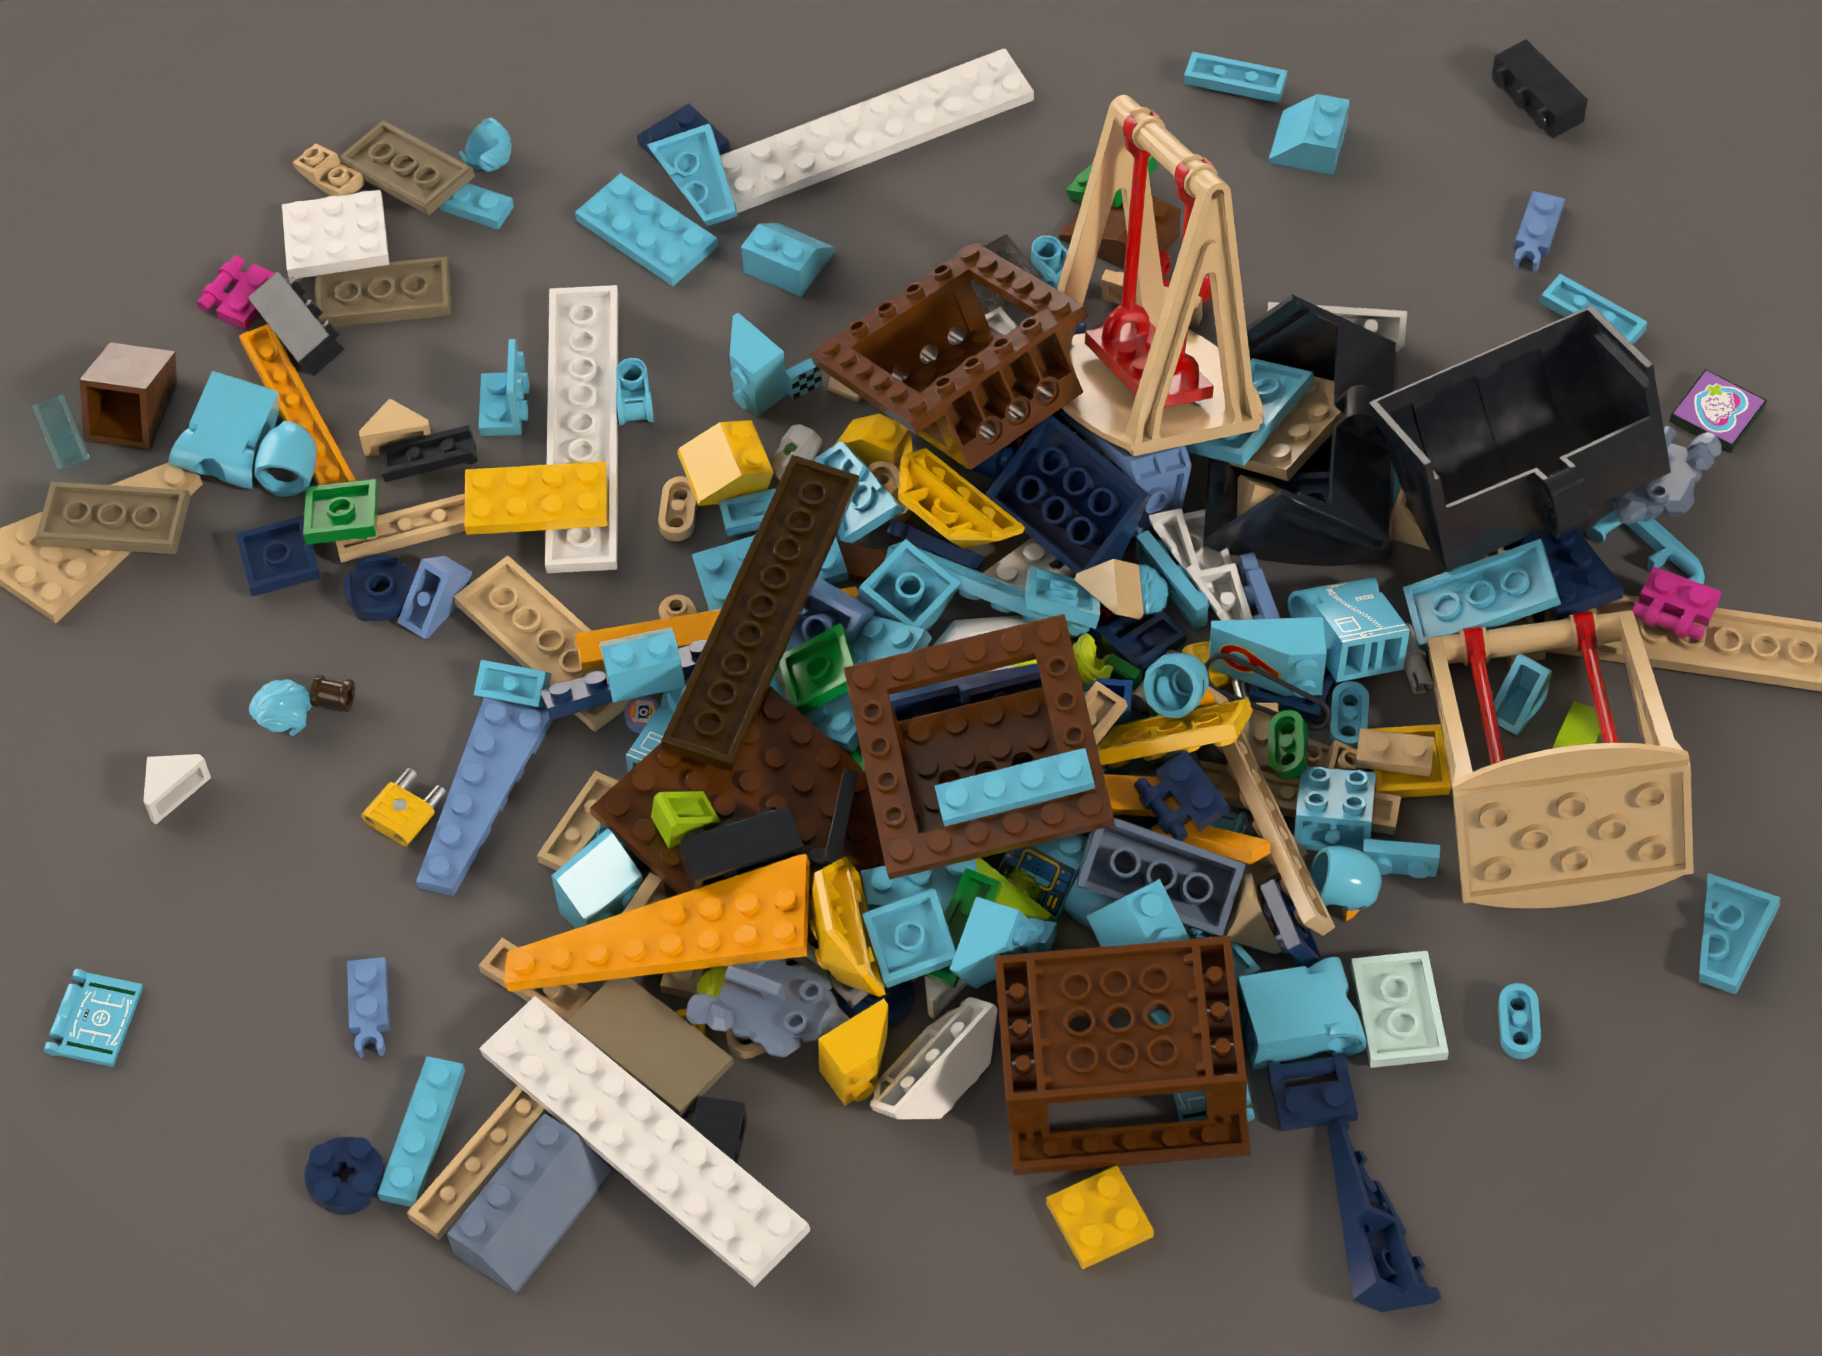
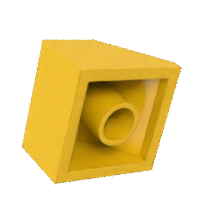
[677,420,774,506]
[818,999,888,1106]

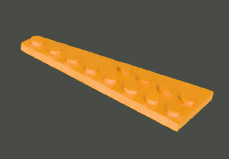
[504,854,810,992]

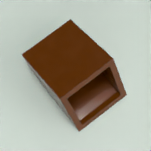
[79,342,177,450]

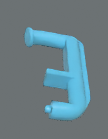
[1586,509,1705,585]

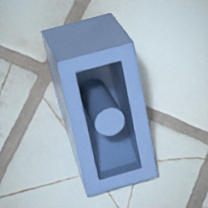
[397,556,473,639]

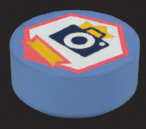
[624,696,660,734]

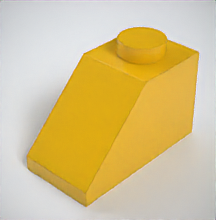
[835,414,913,471]

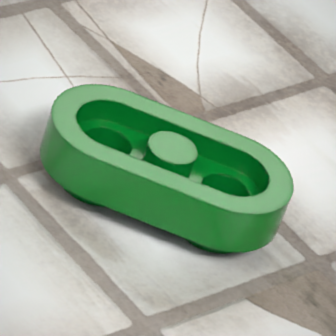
[1268,710,1309,780]

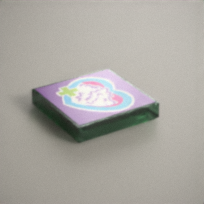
[1669,369,1767,454]

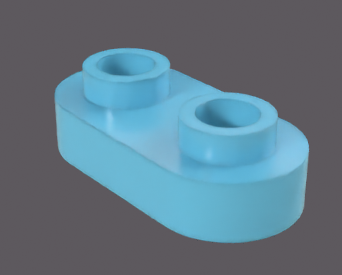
[1330,681,1369,748]
[1498,983,1541,1059]

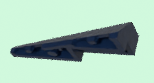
[889,663,1043,722]
[1327,1118,1441,1312]

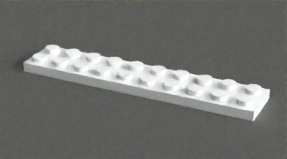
[720,48,1034,213]
[545,285,618,573]
[479,996,811,1287]

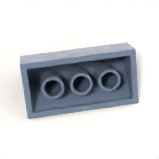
[1076,818,1246,937]
[447,1113,612,1295]

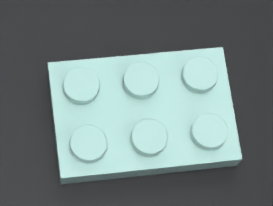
[1351,951,1449,1068]

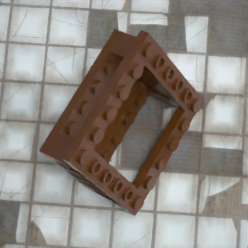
[809,242,1089,470]
[844,614,1115,880]
[995,935,1251,1175]

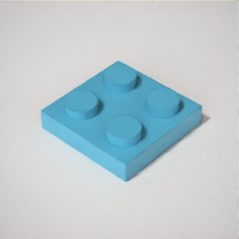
[862,888,956,988]

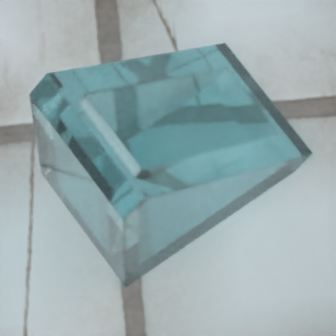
[31,393,91,470]

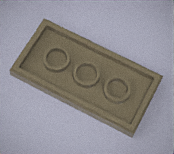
[338,120,475,216]
[314,256,452,327]
[35,481,191,554]
[566,977,734,1117]

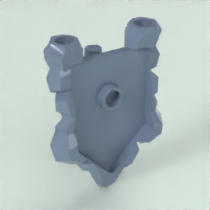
[1610,426,1722,524]
[686,959,850,1058]

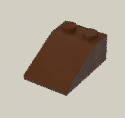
[1059,196,1181,269]

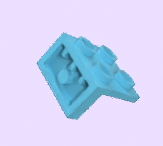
[479,339,529,437]
[1294,766,1376,852]

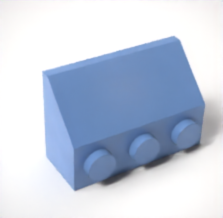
[785,578,876,652]

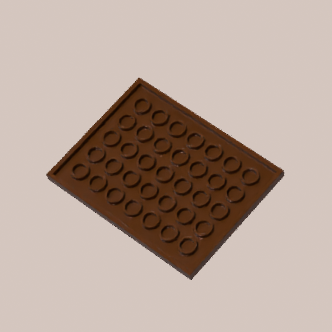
[590,686,885,992]

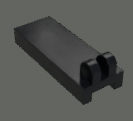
[379,425,478,482]
[809,769,858,871]

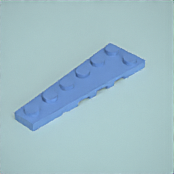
[416,697,553,896]

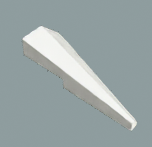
[1148,508,1253,621]

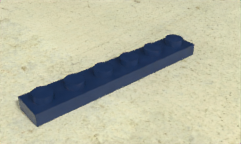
[540,640,707,720]

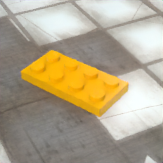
[464,461,608,535]
[1097,698,1253,768]

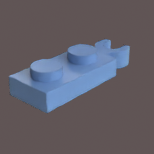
[1514,191,1565,272]
[1239,552,1281,619]
[347,957,390,1058]

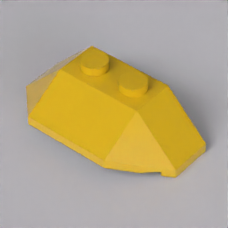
[898,448,1025,549]
[809,857,886,997]

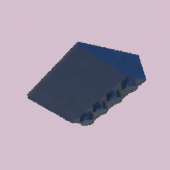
[985,415,1151,574]

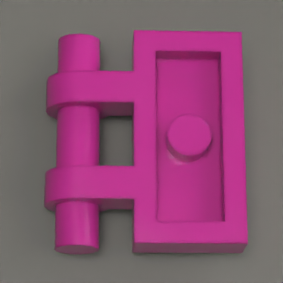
[197,255,275,330]
[1633,566,1722,641]

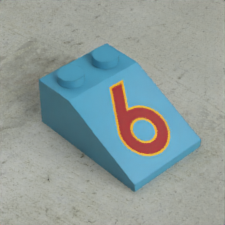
[1209,617,1326,698]

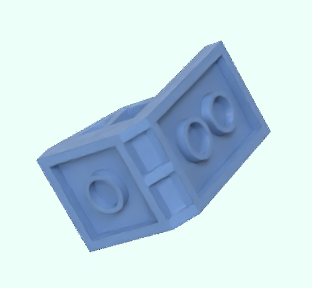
[1063,412,1192,537]

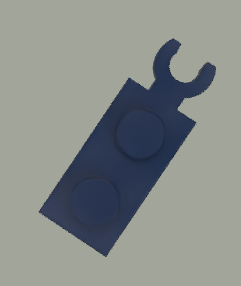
[886,519,985,569]

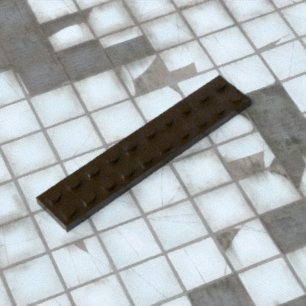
[661,455,860,772]

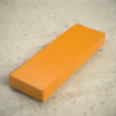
[1152,821,1271,864]

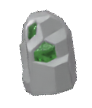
[773,424,823,483]

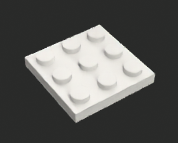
[282,190,390,279]

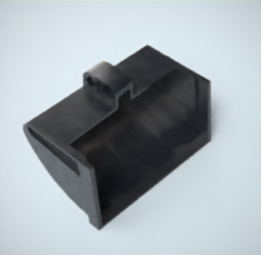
[1203,294,1398,566]
[1369,305,1671,573]

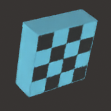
[786,358,823,400]

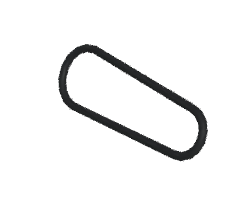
[1205,653,1332,731]

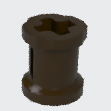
[310,674,355,712]

